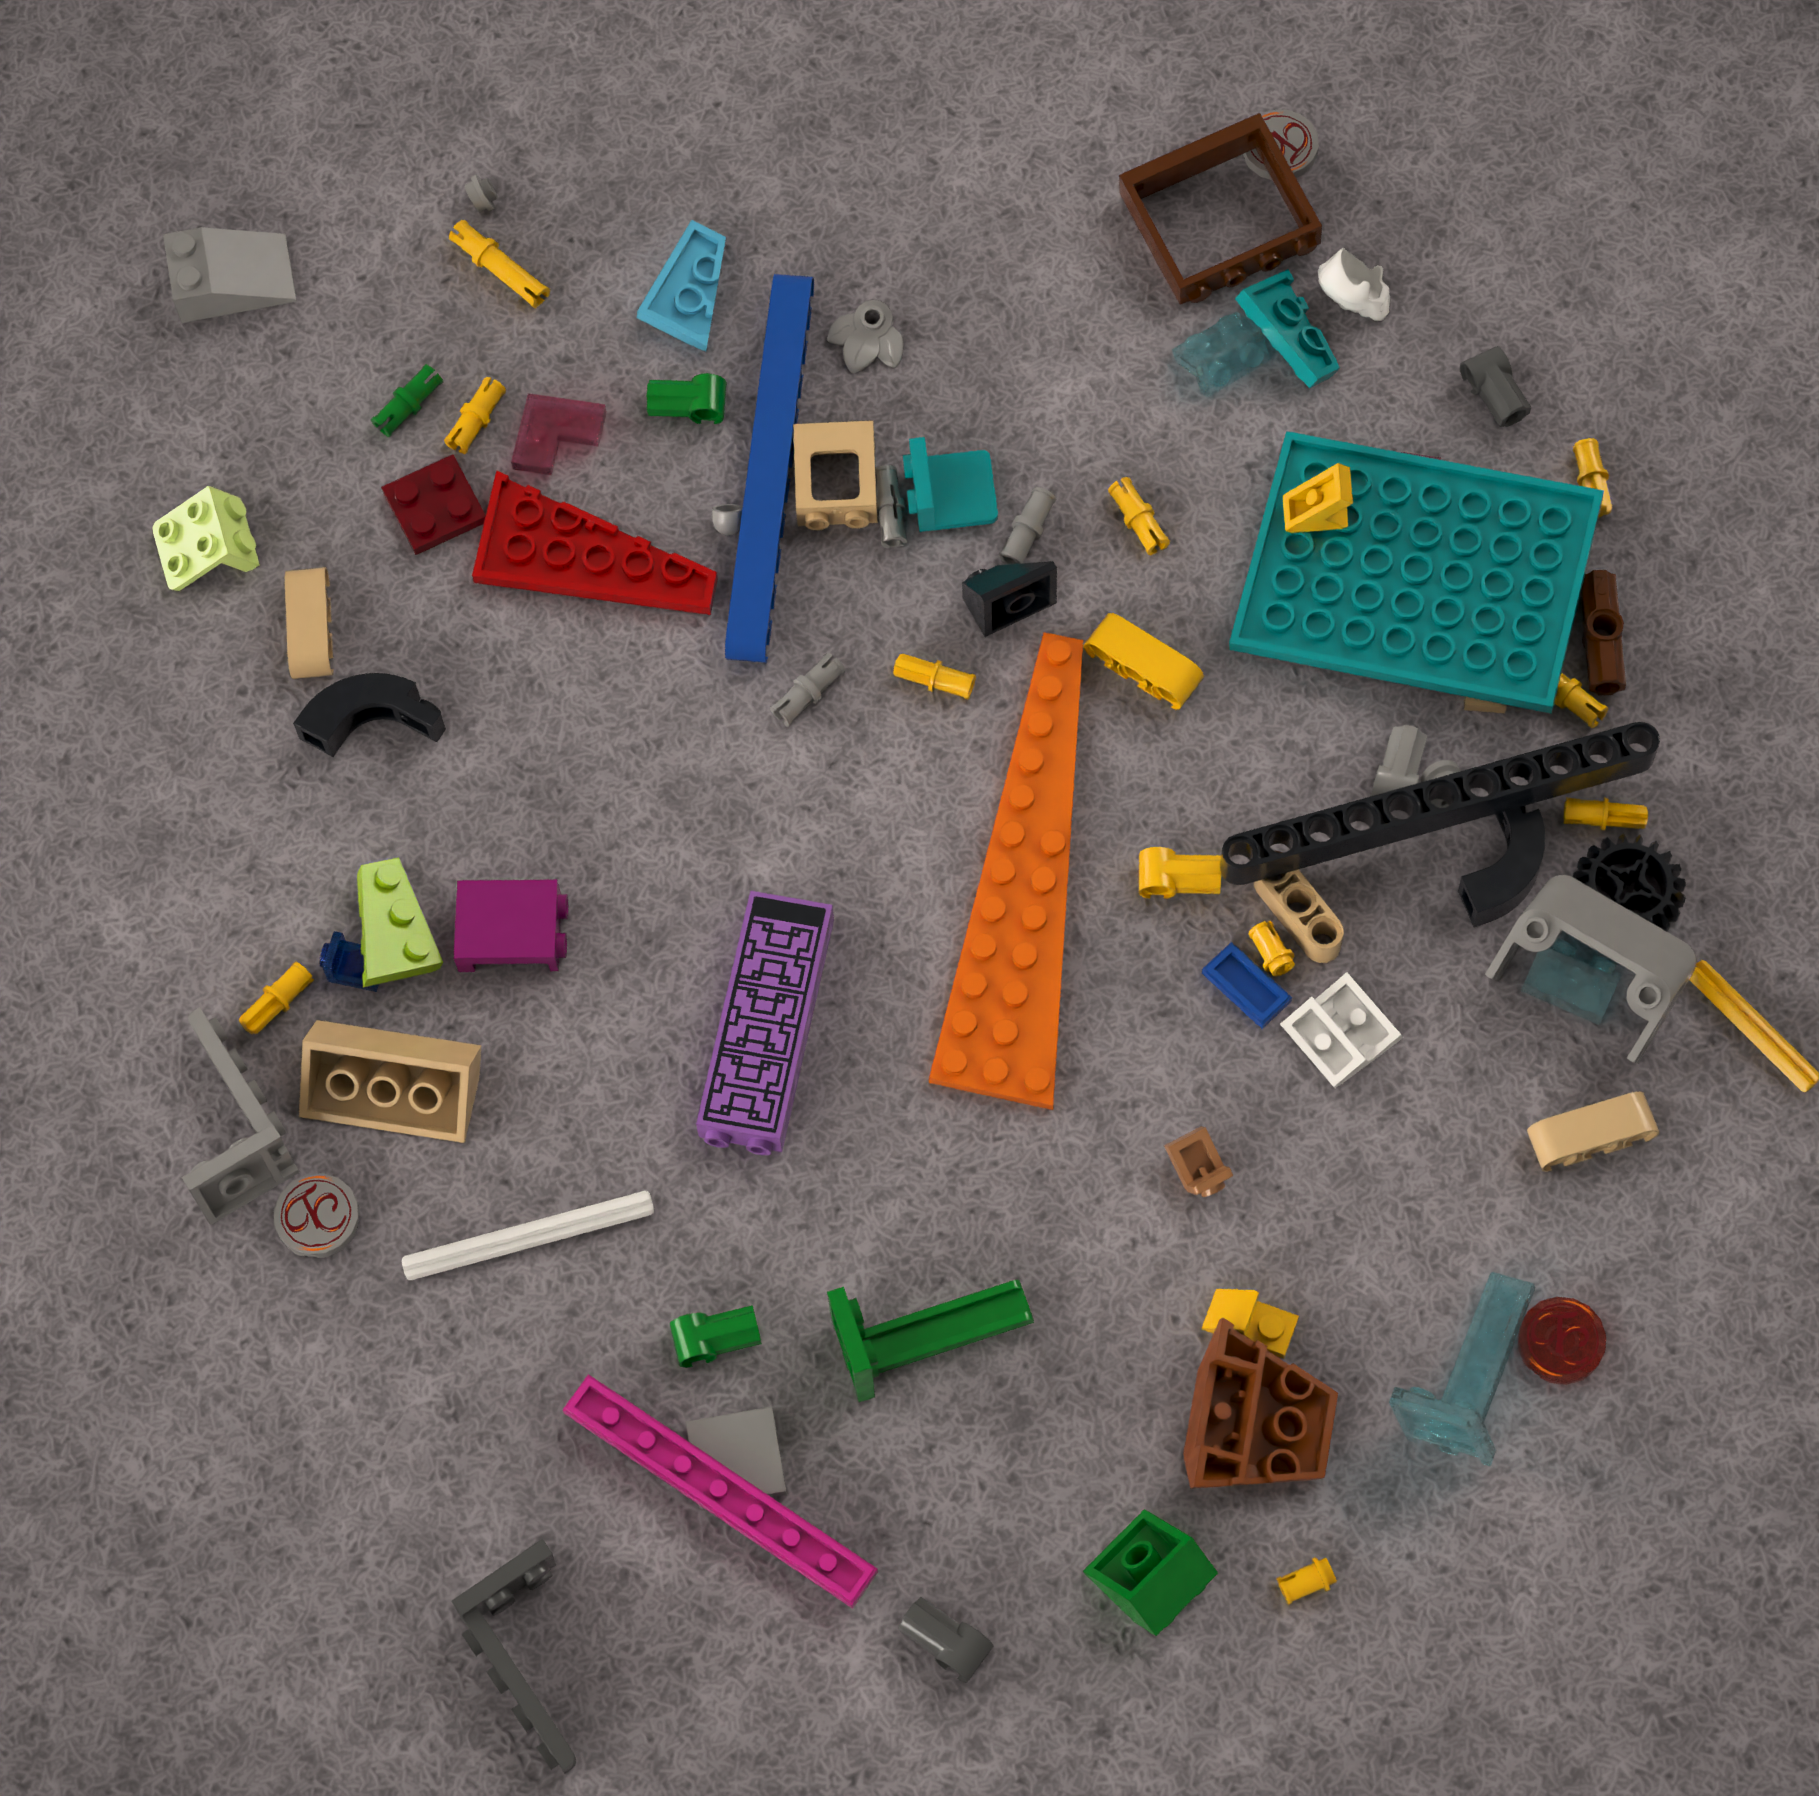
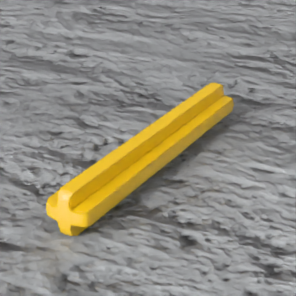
[1689,960,1819,1092]

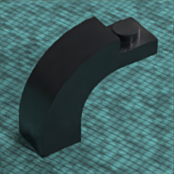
[293,673,446,757]
[1458,806,1546,927]

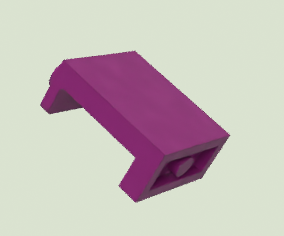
[454,879,569,972]

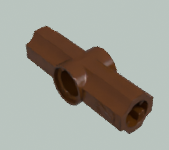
[1580,570,1626,696]

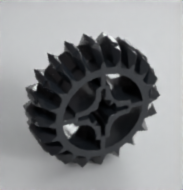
[1572,833,1686,932]

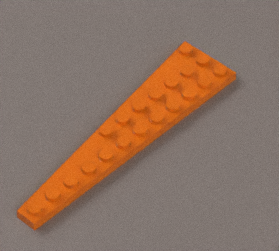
[929,632,1083,1110]

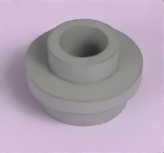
[464,174,498,213]

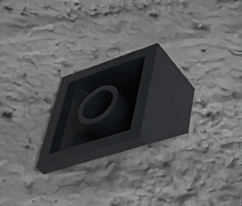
[962,561,1057,637]

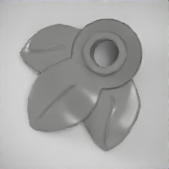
[827,300,904,374]

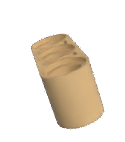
[285,567,334,679]
[1254,851,1344,963]
[1527,1091,1659,1172]

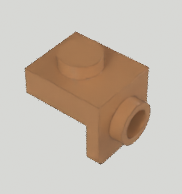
[1164,1126,1233,1197]

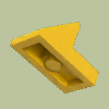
[1283,463,1353,533]
[1202,1289,1299,1359]

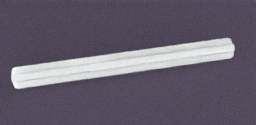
[402,1191,654,1280]

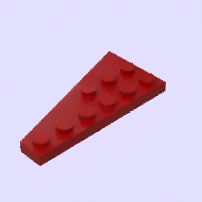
[472,470,718,615]

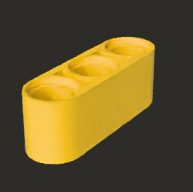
[1083,613,1204,710]

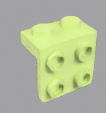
[153,486,260,591]

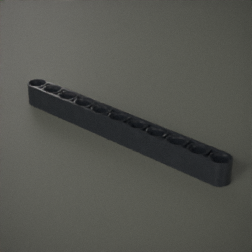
[1220,722,1660,885]

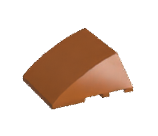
[1183,1317,1338,1489]

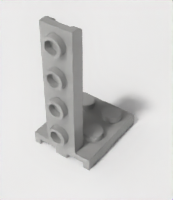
[181,1007,300,1225]

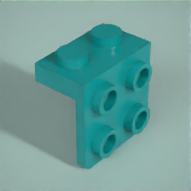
[902,437,998,532]

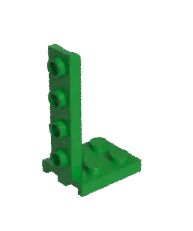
[827,1280,1034,1403]

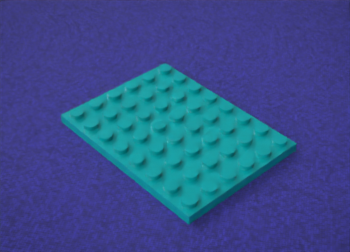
[1229,431,1604,714]

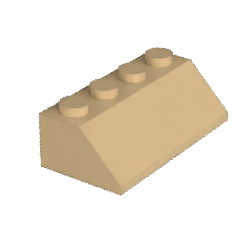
[299,1020,481,1143]

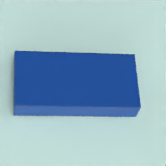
[1202,942,1292,1029]

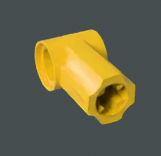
[1139,847,1221,899]

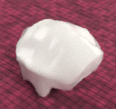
[1318,248,1390,321]

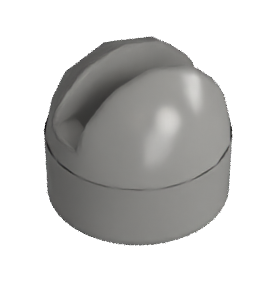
[712,504,743,536]

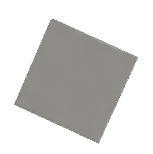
[685,1406,787,1510]

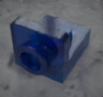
[319,931,379,992]

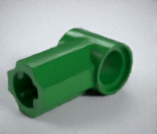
[647,373,727,424]
[670,1305,762,1368]

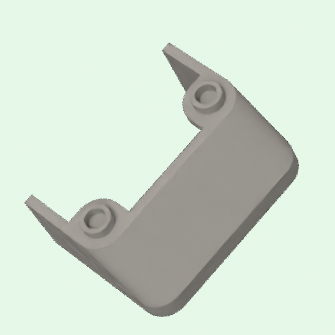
[1485,875,1697,1064]

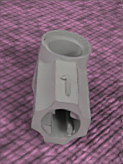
[1371,725,1427,796]

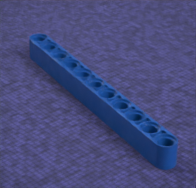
[725,274,814,663]

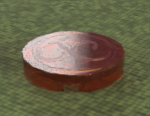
[1517,1297,1606,1385]

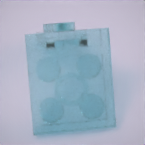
[1389,1271,1536,1466]

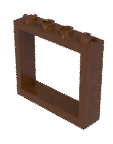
[1119,113,1322,305]

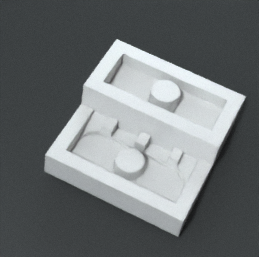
[1280,972,1404,1088]

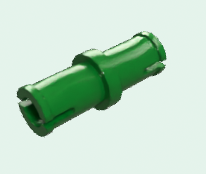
[371,364,443,437]

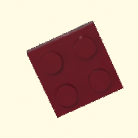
[381,454,486,555]

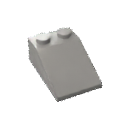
[163,227,297,323]

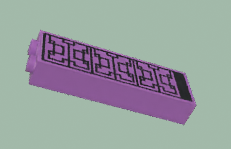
[696,891,834,1155]

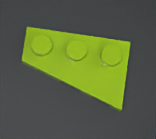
[357,857,443,988]

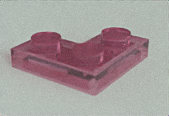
[511,393,607,475]

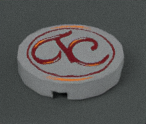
[1243,109,1319,180]
[274,1173,360,1258]

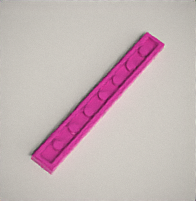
[563,1374,878,1609]

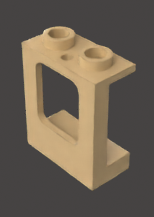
[793,421,878,530]

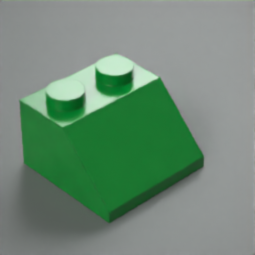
[1083,1509,1218,1636]

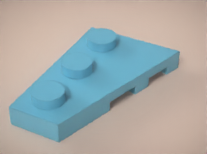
[637,220,726,352]

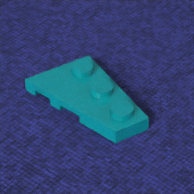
[1235,269,1340,388]

